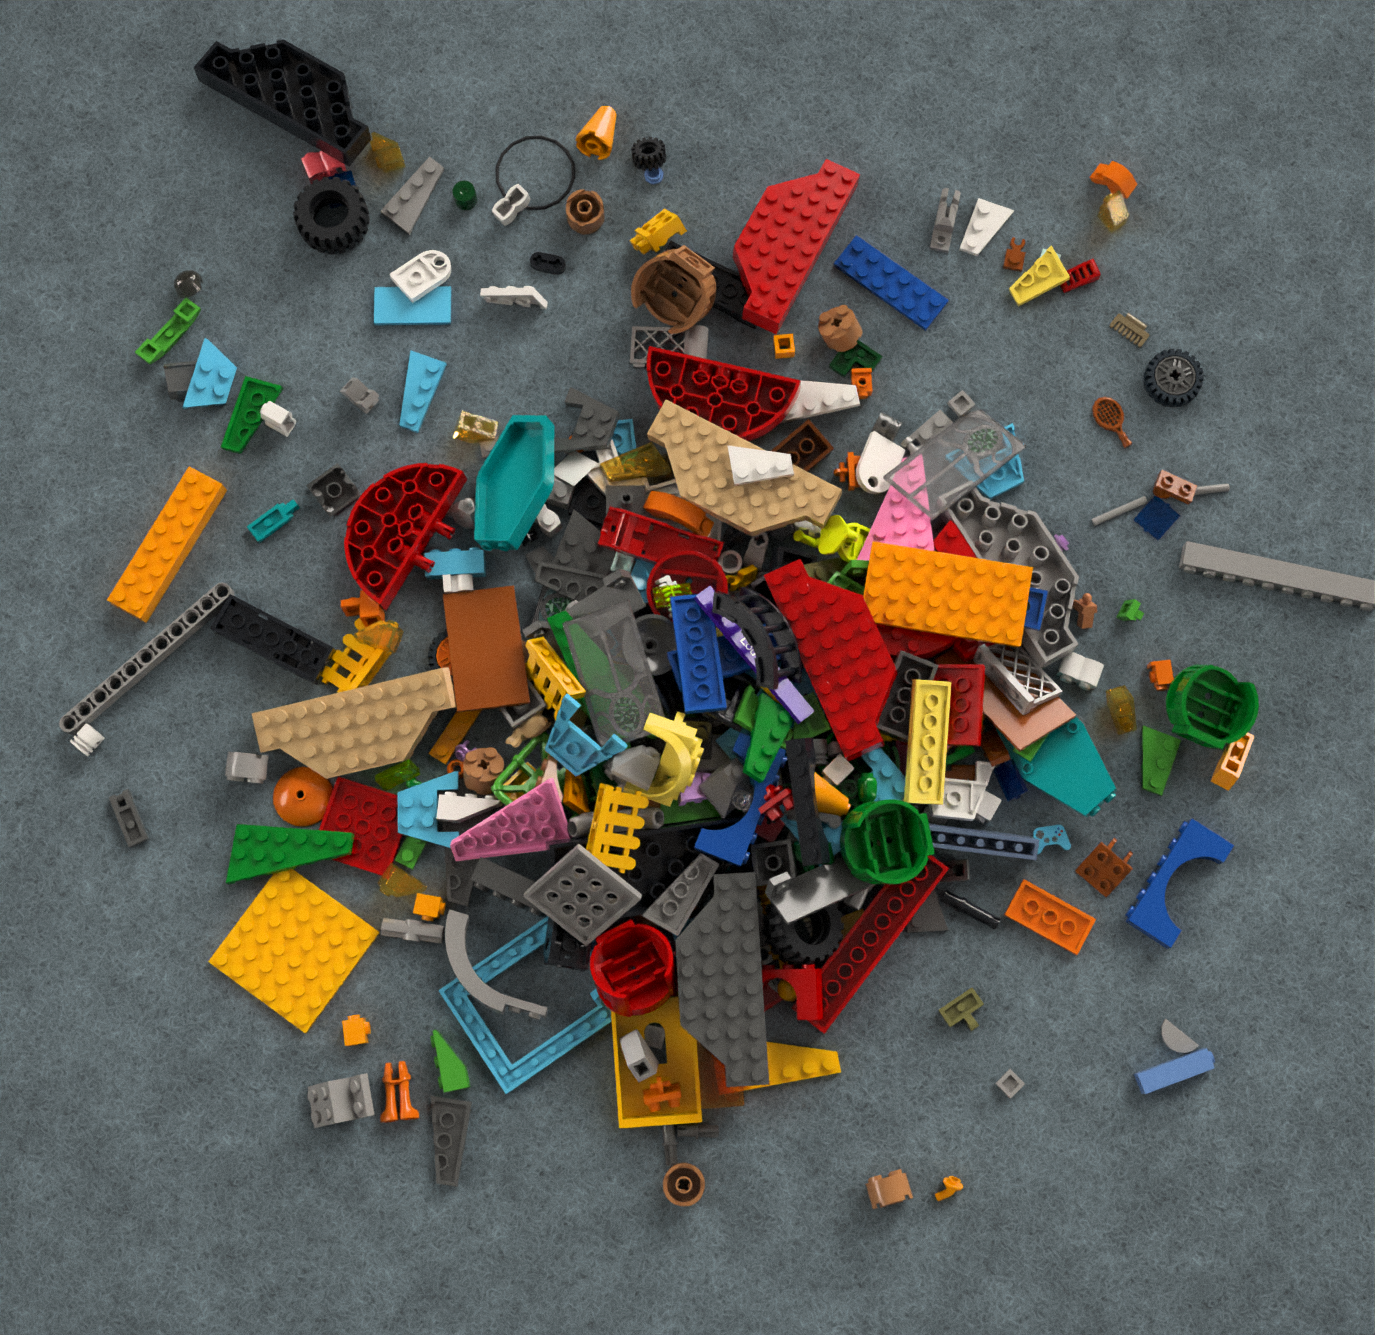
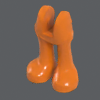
[380,1061,419,1123]

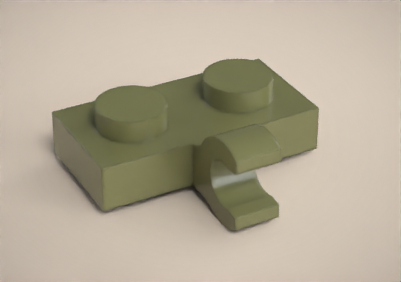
[938,987,984,1031]

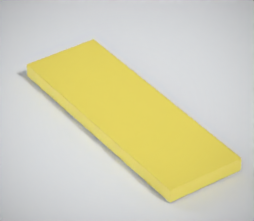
[904,679,951,805]

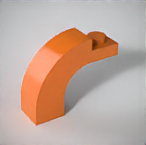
[643,491,714,537]

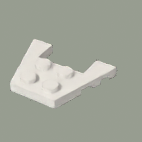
[929,761,995,821]

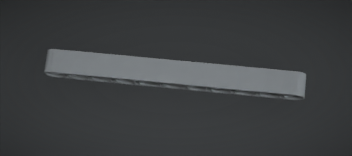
[59,582,235,735]

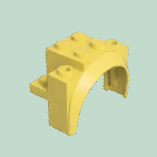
[623,711,704,807]

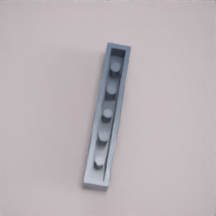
[929,823,1040,860]

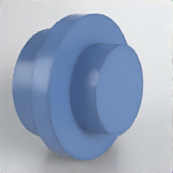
[644,167,663,185]

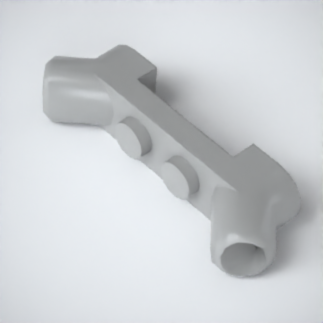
[568,806,664,838]

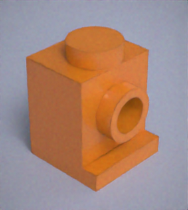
[851,368,872,399]
[1147,660,1174,691]

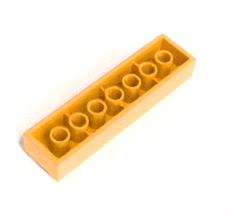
[107,466,227,623]

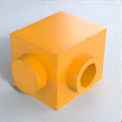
[413,893,446,922]
[342,1015,371,1046]

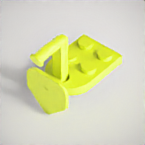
[793,515,870,563]

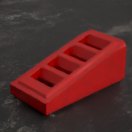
[1060,259,1101,293]

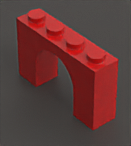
[762,964,823,1020]

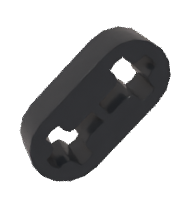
[530,252,566,275]

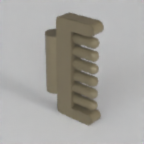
[1110,313,1149,348]

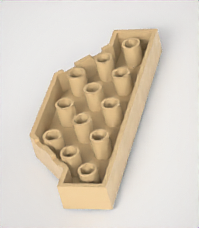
[647,400,842,537]
[252,667,456,779]

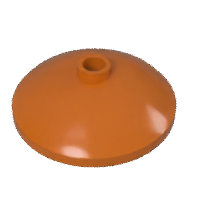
[273,767,333,827]

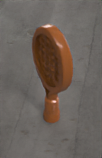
[1092,397,1133,448]

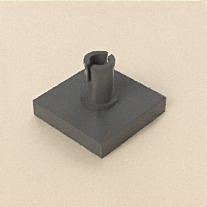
[606,485,646,517]

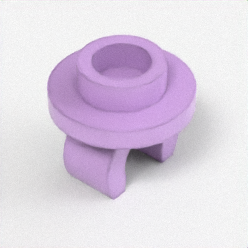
[1054,534,1069,551]
[455,740,477,761]

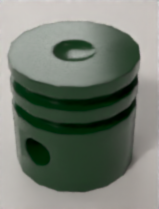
[452,180,477,210]

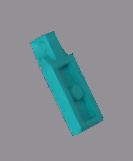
[247,499,300,544]

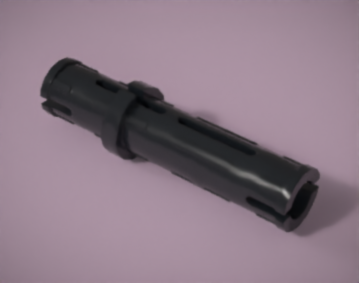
[940,889,1001,930]

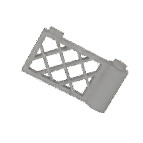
[630,325,709,368]

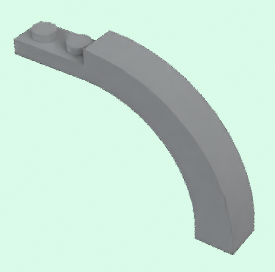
[445,909,548,1020]

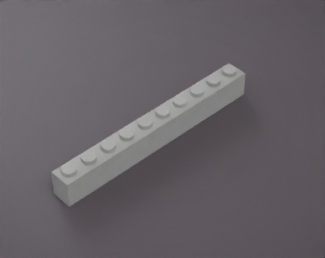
[1179,541,1375,611]

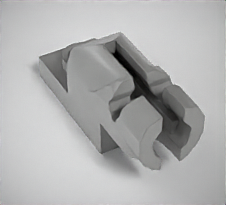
[930,188,961,253]

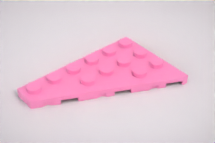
[857,455,935,561]
[450,778,572,861]

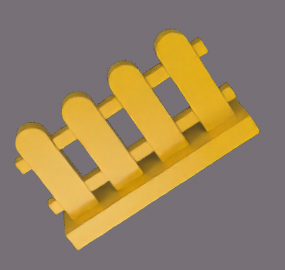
[321,618,401,693]
[525,637,586,721]
[586,783,649,873]

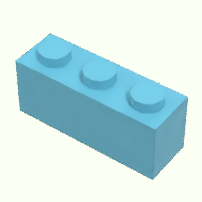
[424,547,486,580]

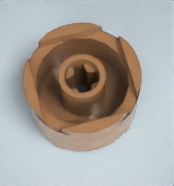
[566,189,605,235]
[818,305,862,352]
[463,747,504,795]
[663,1162,705,1207]
[865,1169,913,1209]

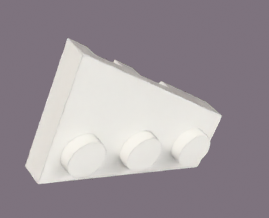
[959,198,1014,256]
[727,445,794,486]

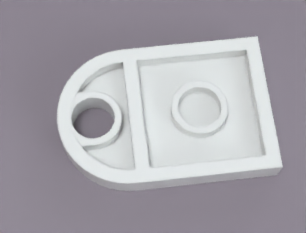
[389,250,451,303]
[856,431,905,494]

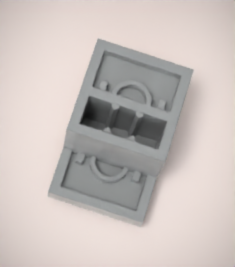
[308,1073,374,1128]

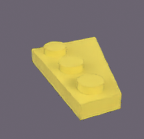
[1009,245,1070,307]

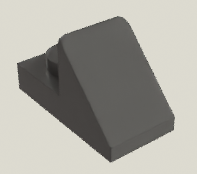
[939,859,970,883]

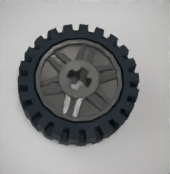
[1144,349,1204,408]

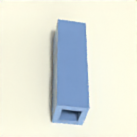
[1134,1048,1215,1094]

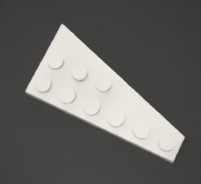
[780,381,860,424]

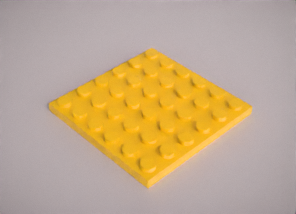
[208,869,380,1033]

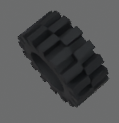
[631,137,666,171]

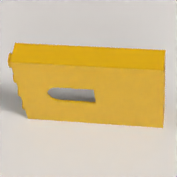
[611,992,702,1128]

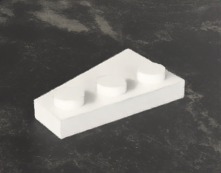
[480,286,548,309]

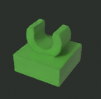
[1116,599,1144,621]

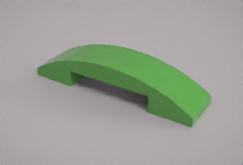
[135,298,201,365]

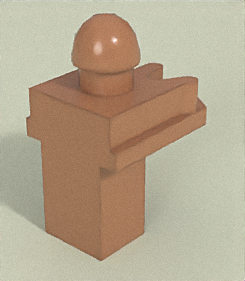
[1072,593,1097,629]

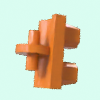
[834,452,861,491]
[643,1076,682,1112]

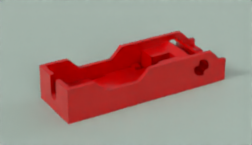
[597,506,724,564]

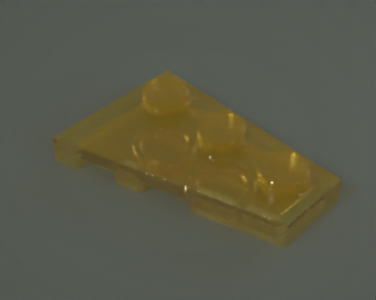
[600,442,671,482]

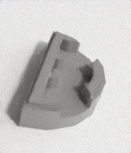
[1161,1019,1199,1053]

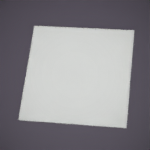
[554,451,598,486]

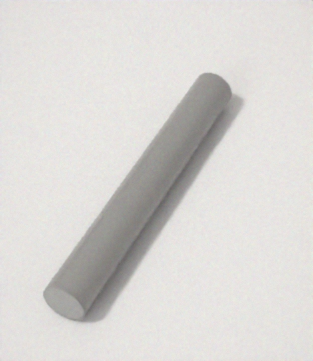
[1171,483,1230,498]
[1091,496,1147,526]

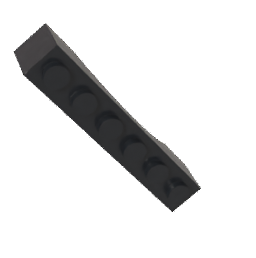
[785,738,831,866]

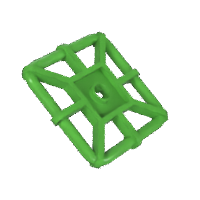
[491,732,593,822]

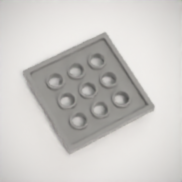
[523,844,642,946]

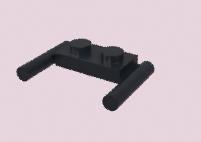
[703,674,760,732]

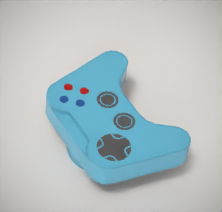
[1033,825,1071,855]

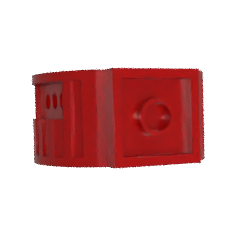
[647,550,728,622]
[590,919,678,1017]

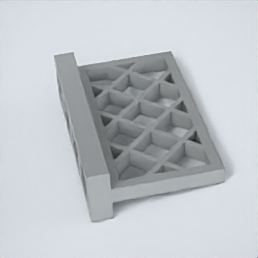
[973,644,1063,715]

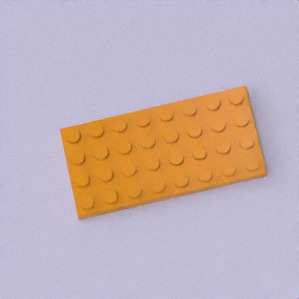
[863,541,1033,647]

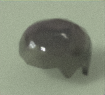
[174,270,203,298]

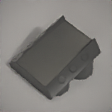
[163,361,197,402]
[306,463,361,517]

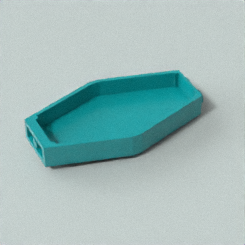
[474,415,555,552]
[995,717,1117,818]

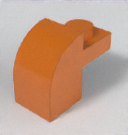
[1090,161,1138,199]
[341,590,385,628]

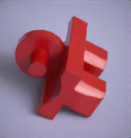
[758,784,794,821]

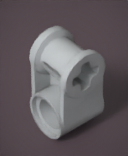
[742,533,768,572]

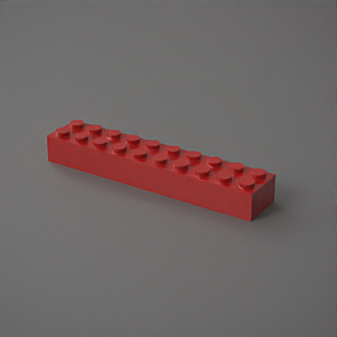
[792,855,949,1034]

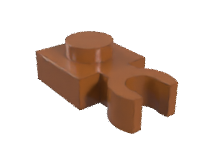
[1003,237,1026,272]

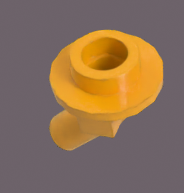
[935,1176,963,1202]

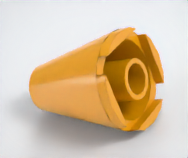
[575,106,617,160]
[815,772,851,817]

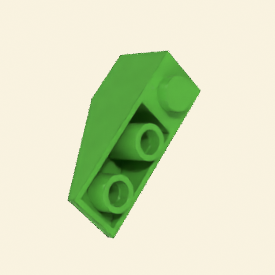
[430,1030,470,1093]

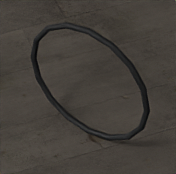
[495,135,575,210]

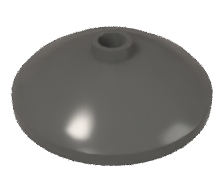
[622,614,676,676]

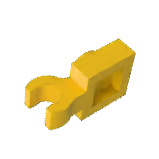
[726,564,758,591]

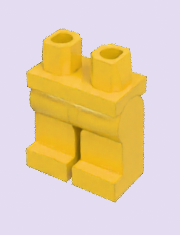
[629,209,687,255]

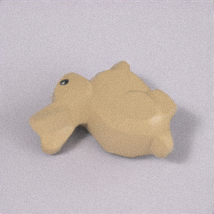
[506,711,551,748]

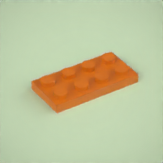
[1004,879,1096,955]

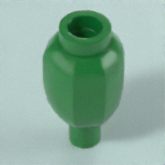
[857,773,877,803]

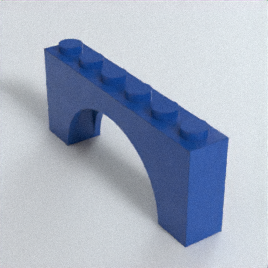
[694,732,787,867]
[1125,819,1234,949]

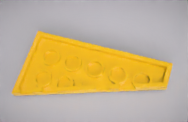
[712,1042,841,1095]

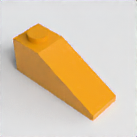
[1211,733,1254,791]

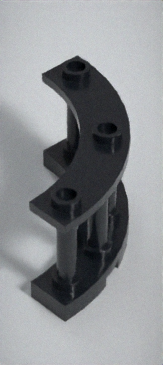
[712,587,802,690]

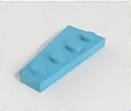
[399,350,447,433]

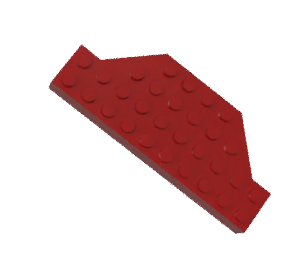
[732,159,860,335]
[764,559,898,762]

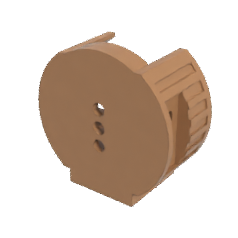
[631,245,716,334]

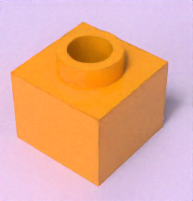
[773,334,795,359]

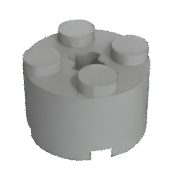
[225,752,269,784]

